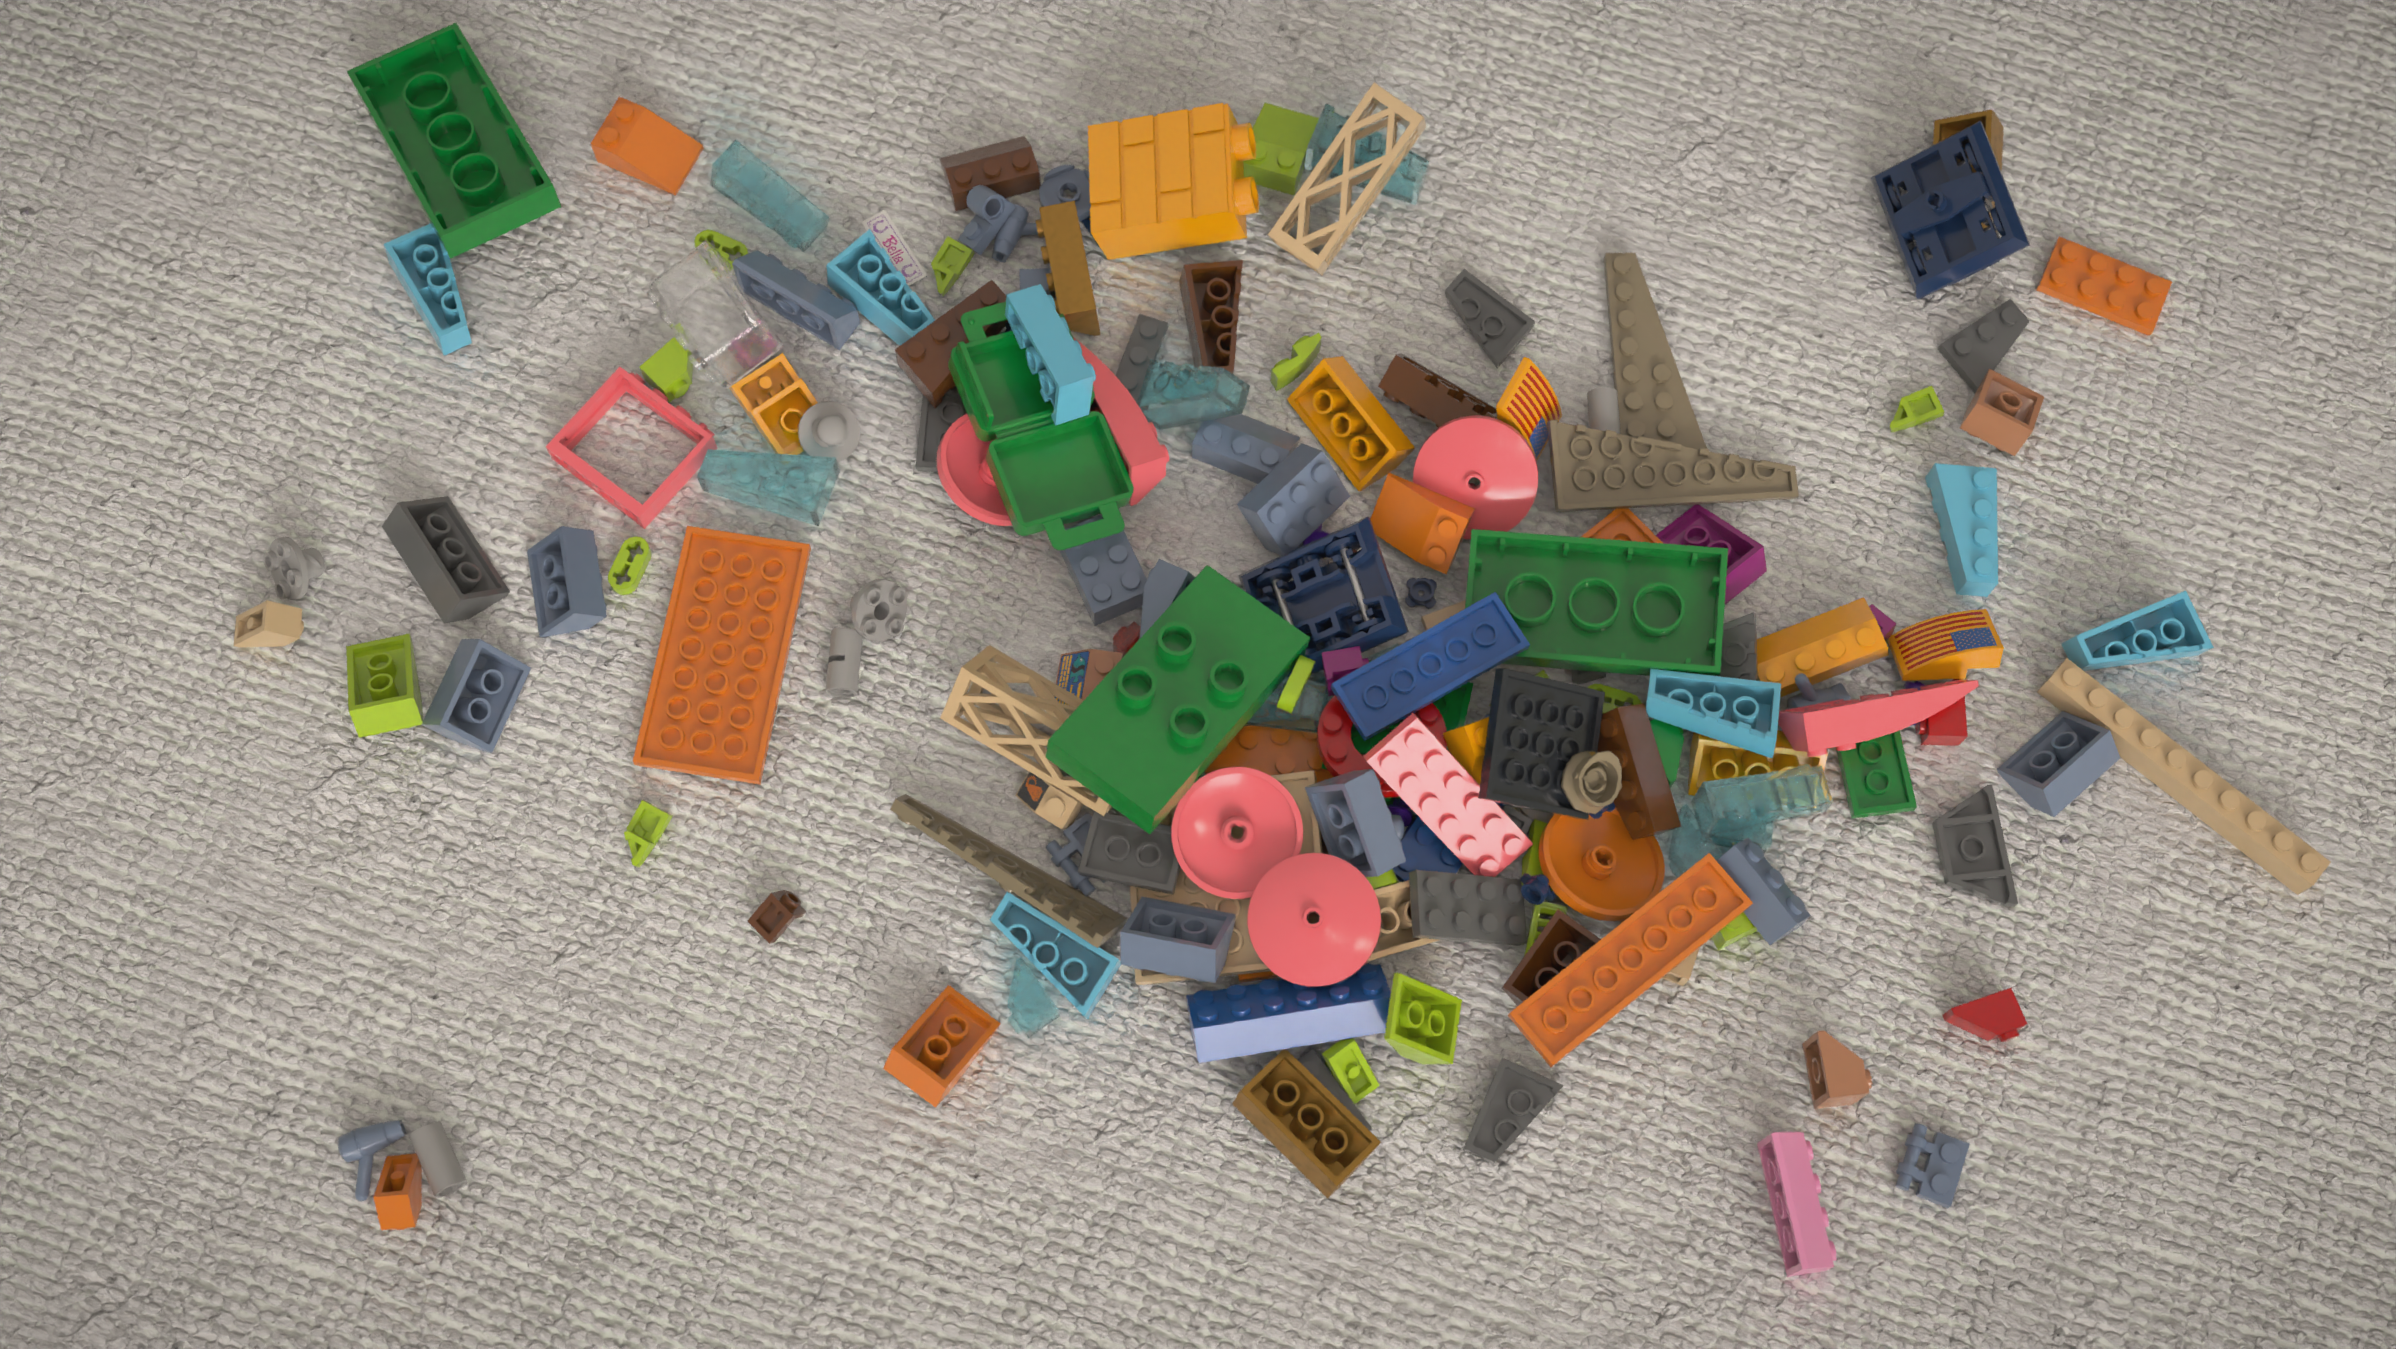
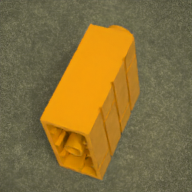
[1088,103,1259,260]

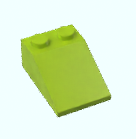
[1243,103,1321,196]
[346,633,423,738]
[1384,973,1462,1064]

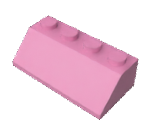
[1757,1132,1836,1277]

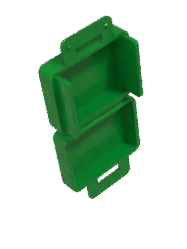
[948,302,1134,551]

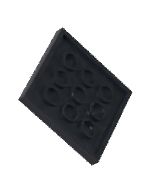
[1478,668,1605,820]

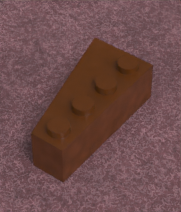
[1179,260,1243,390]
[895,280,1008,409]
[1378,353,1497,428]
[1597,703,1682,840]

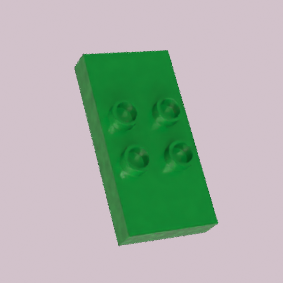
[347,22,562,259]
[1465,529,1728,676]
[1046,565,1310,834]

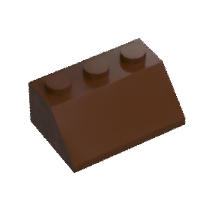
[939,136,1041,212]
[1502,909,1601,1006]

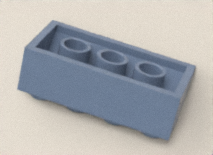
[732,250,860,350]

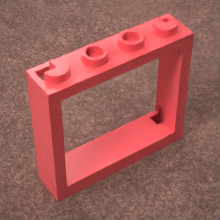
[546,367,717,529]

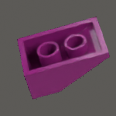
[1656,504,1767,604]

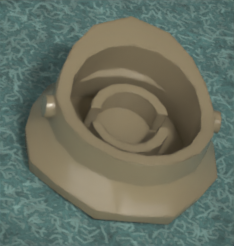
[1561,750,1622,814]

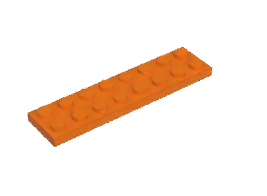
[1508,853,1753,1068]

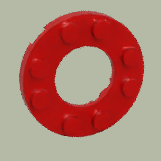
[1317,696,1447,798]

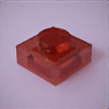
[1113,621,1141,657]

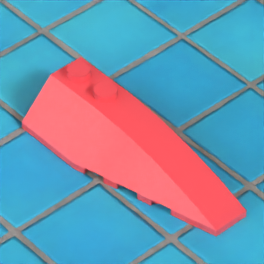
[1073,337,1169,506]
[1778,679,1979,757]

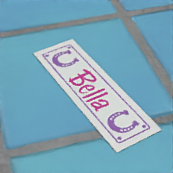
[862,210,928,286]

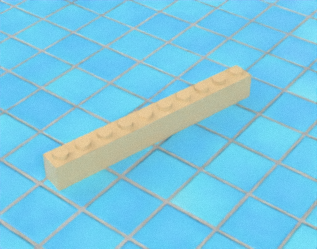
[2037,658,2331,895]

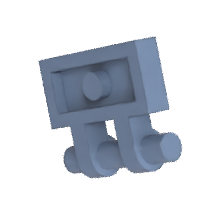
[1046,812,1106,896]
[1896,1123,1970,1208]

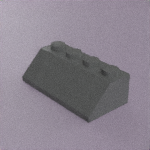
[382,496,510,623]

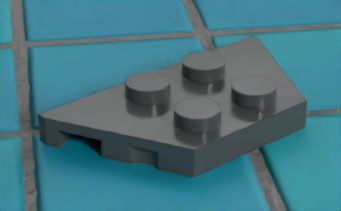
[1932,784,2018,907]

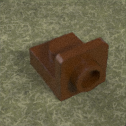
[748,890,806,944]

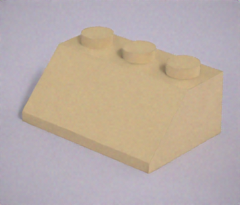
[1367,880,1439,962]

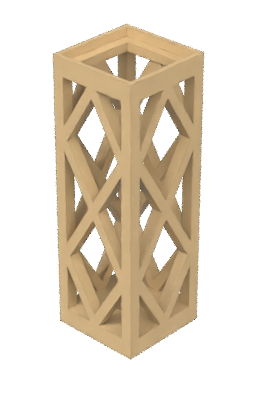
[1268,83,1426,276]
[940,645,1112,816]

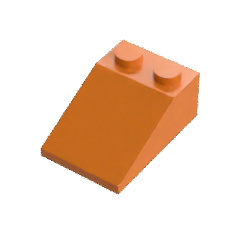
[591,96,704,195]
[1370,473,1475,574]
[883,985,1001,1108]

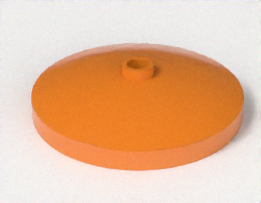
[1539,807,1665,921]

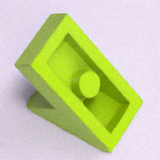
[1322,1038,1380,1104]

